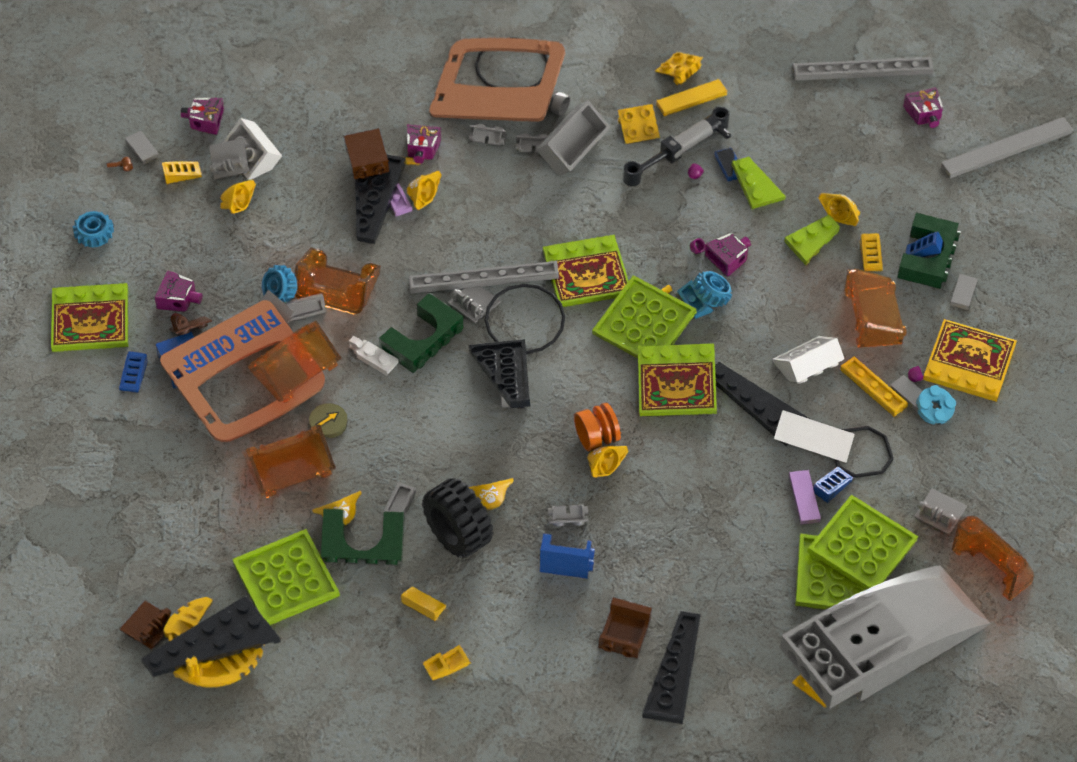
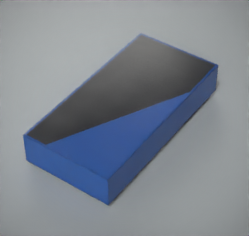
[714,147,738,181]

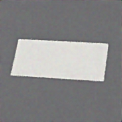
[774,410,855,463]

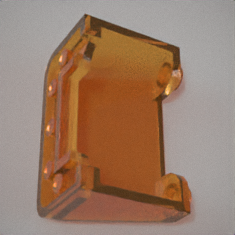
[294,247,381,314]
[844,269,907,348]
[247,320,342,403]
[243,424,336,498]
[951,516,1035,601]

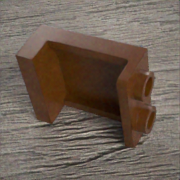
[344,128,389,179]
[598,597,652,659]

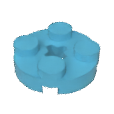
[916,385,956,424]

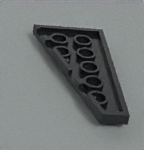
[355,154,406,244]
[469,339,530,409]
[141,596,281,677]

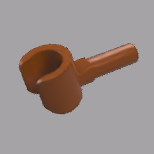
[107,157,133,171]

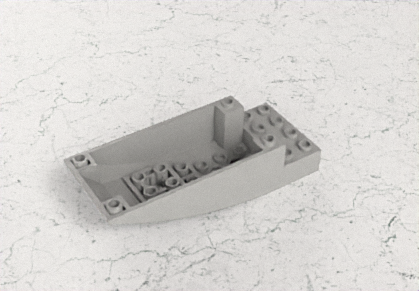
[780,565,991,709]

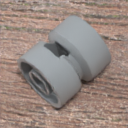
[548,88,571,117]

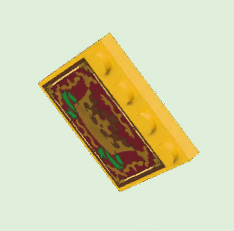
[923,319,1017,402]

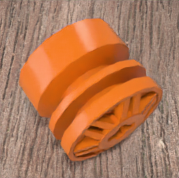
[574,402,621,451]

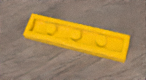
[656,79,727,116]
[840,356,908,417]

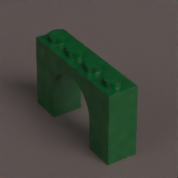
[897,212,961,289]
[379,293,464,373]
[321,509,405,565]

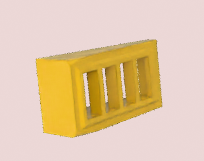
[162,161,202,184]
[860,233,883,271]

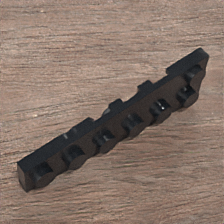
[715,362,812,446]
[642,611,701,724]

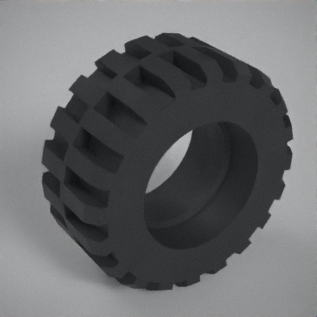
[422,478,493,558]

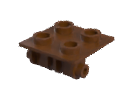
[169,313,212,335]
[119,600,172,650]

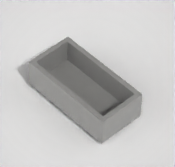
[536,100,611,176]

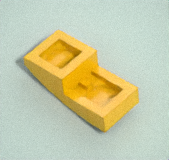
[423,645,471,680]

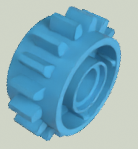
[73,211,114,248]
[261,265,297,304]
[693,271,732,307]

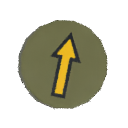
[309,403,348,438]

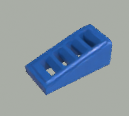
[906,232,943,257]
[119,351,148,393]
[813,467,853,503]

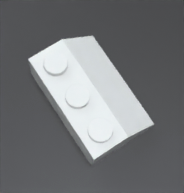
[223,118,282,180]
[772,336,844,384]

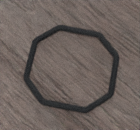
[834,426,894,478]

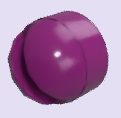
[688,163,704,179]
[689,238,706,254]
[908,366,923,382]

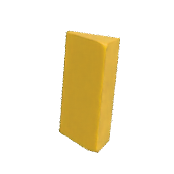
[401,586,446,621]

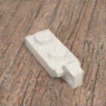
[349,336,398,375]

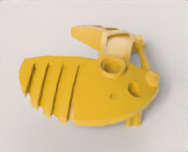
[164,597,265,687]

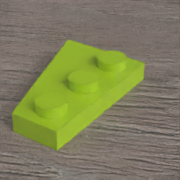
[731,157,786,209]
[784,215,840,265]

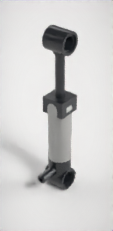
[623,107,731,187]

